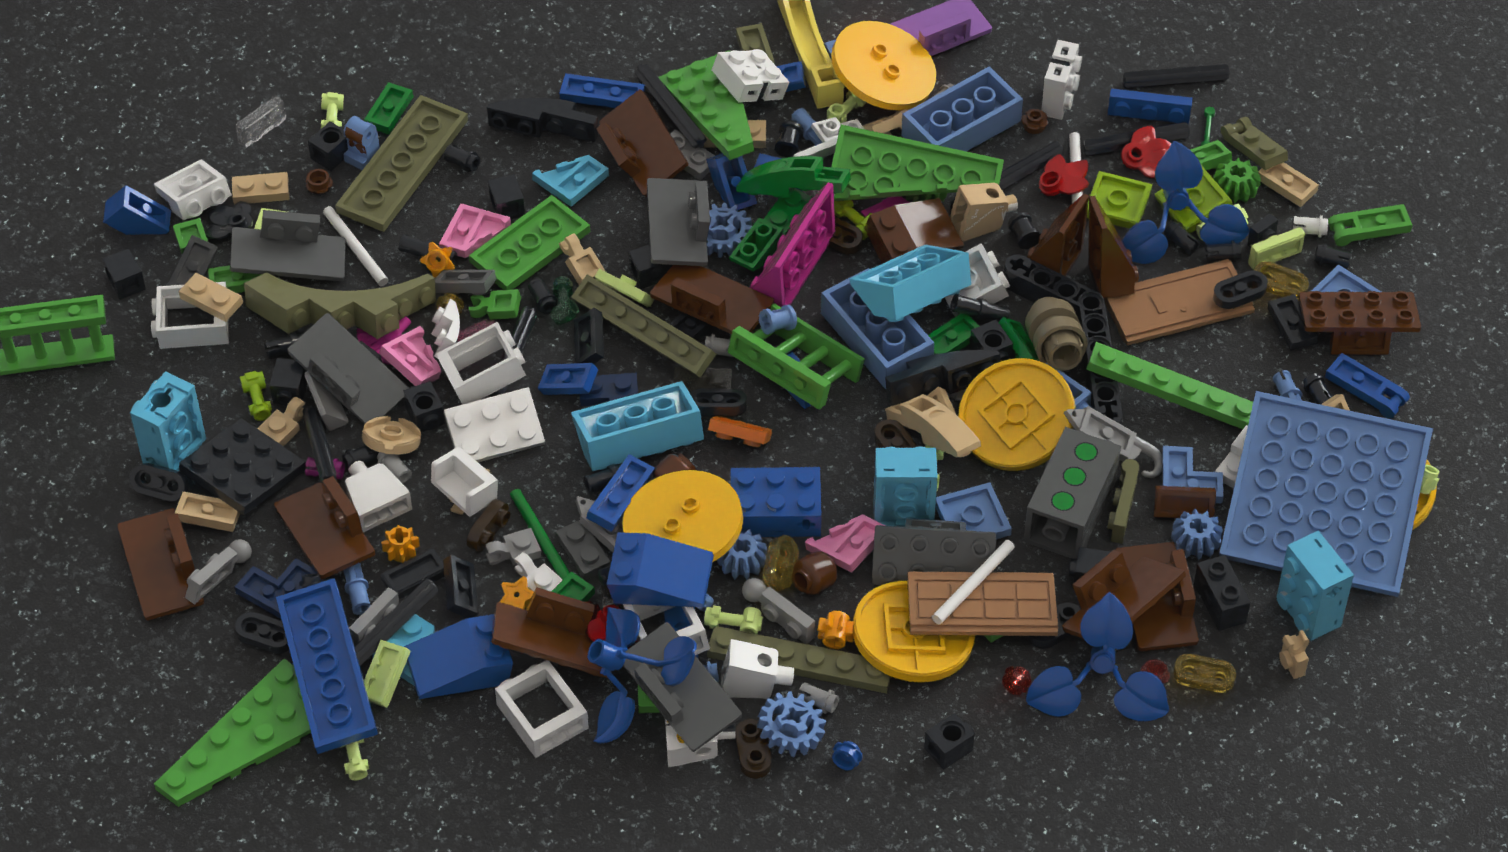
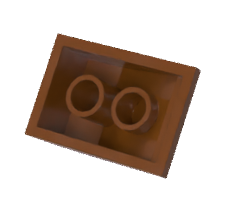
[1027,193,1089,276]
[1088,196,1139,298]
[864,198,964,264]

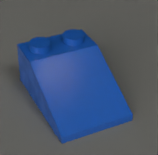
[607,532,714,607]
[404,614,513,699]

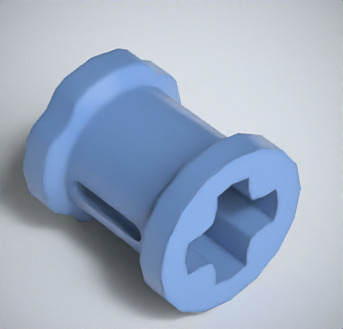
[759,304,797,335]

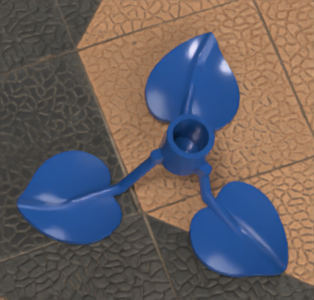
[1122,141,1250,264]
[1026,592,1169,721]
[587,607,697,743]

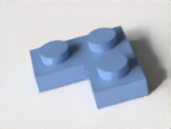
[1162,446,1223,503]

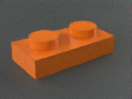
[708,416,773,447]

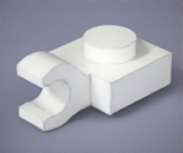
[514,552,562,591]

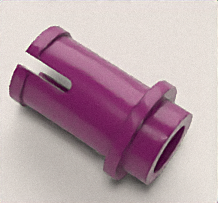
[305,457,345,480]

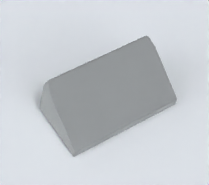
[304,371,349,431]

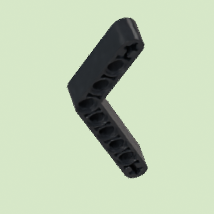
[1004,255,1123,424]

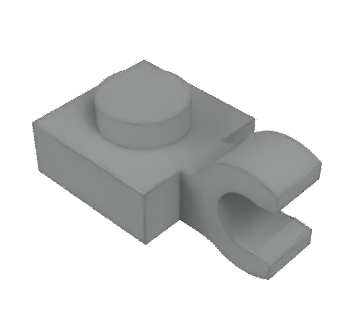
[486,528,541,566]

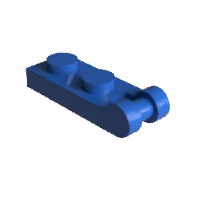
[1325,353,1410,419]

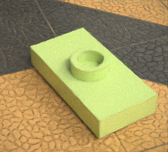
[1248,227,1305,270]
[595,269,654,307]
[364,640,411,708]

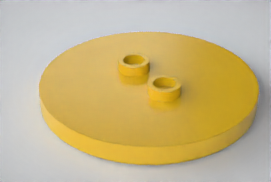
[831,21,936,110]
[958,358,1076,471]
[622,470,743,562]
[853,581,975,682]

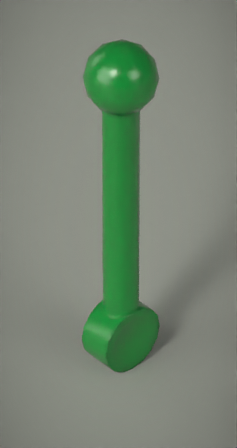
[1201,107,1215,146]

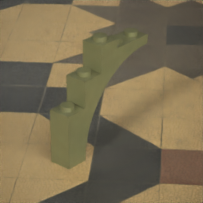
[244,272,436,339]

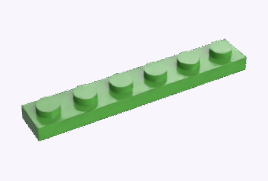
[1086,342,1253,429]

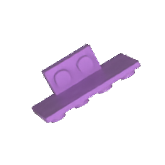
[890,0,992,56]

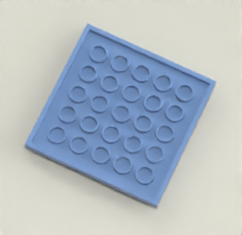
[1219,391,1433,597]

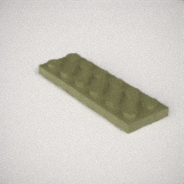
[335,95,468,232]

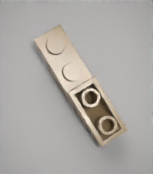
[885,394,981,457]

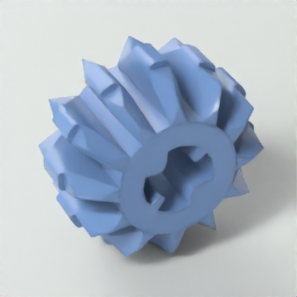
[1171,508,1223,561]
[717,529,767,580]

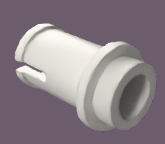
[1293,215,1328,238]

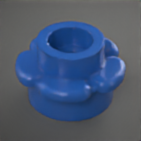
[832,741,863,770]

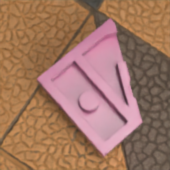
[439,204,511,258]
[379,326,441,386]
[805,514,885,573]

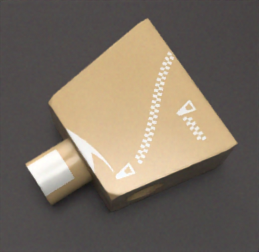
[950,183,1018,242]

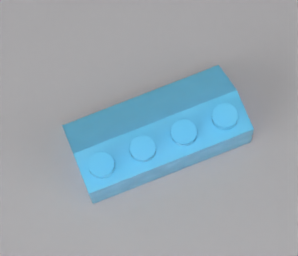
[850,244,971,322]
[571,381,704,471]

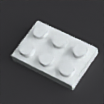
[444,387,545,462]

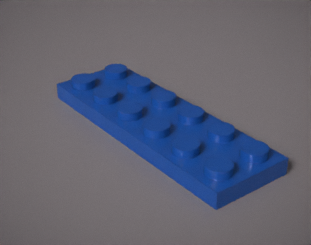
[276,578,378,754]

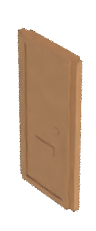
[1104,259,1255,346]
[907,572,1058,636]

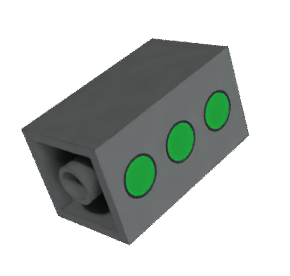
[1023,427,1121,559]

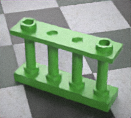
[0,294,115,375]
[727,303,865,409]

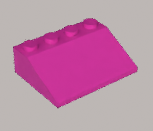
[750,182,835,307]

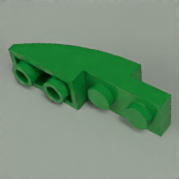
[736,156,851,198]
[729,189,813,272]

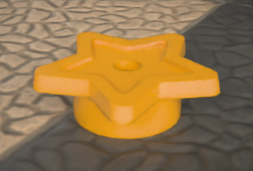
[420,242,455,278]
[500,576,534,609]

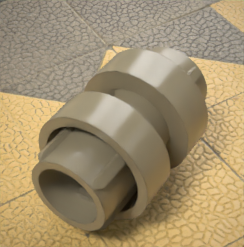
[1025,297,1088,371]

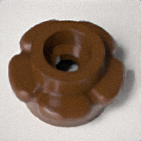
[1021,109,1048,134]
[306,169,333,194]

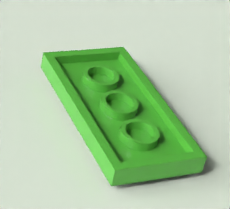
[469,195,590,290]

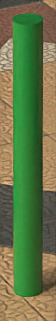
[510,489,570,580]

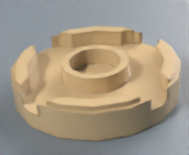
[362,416,421,455]

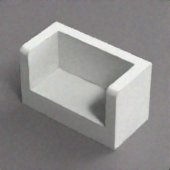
[431,446,498,517]

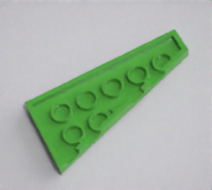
[658,50,754,161]
[831,124,1004,201]
[154,659,311,807]

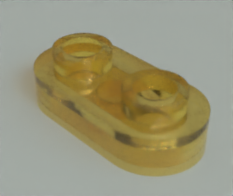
[1254,262,1309,300]
[763,535,799,592]
[1173,654,1236,693]

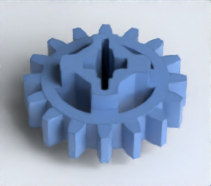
[707,203,752,258]
[757,691,826,757]

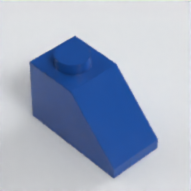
[706,153,757,211]
[103,185,171,235]

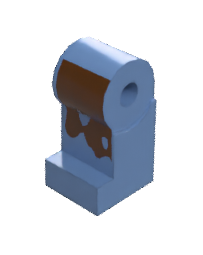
[344,116,380,170]

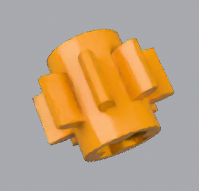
[381,525,420,563]
[817,611,854,649]

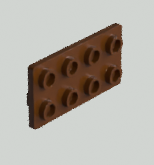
[596,89,689,197]
[650,265,775,334]
[1299,291,1421,355]
[274,476,375,579]
[117,508,204,620]
[1116,542,1199,651]
[1062,550,1186,639]
[491,587,608,678]

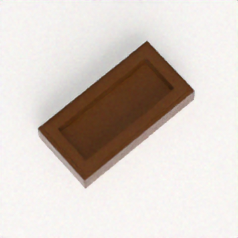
[1153,485,1216,518]

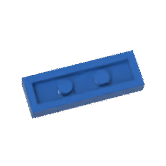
[559,73,645,108]
[1108,88,1192,124]
[586,454,655,532]

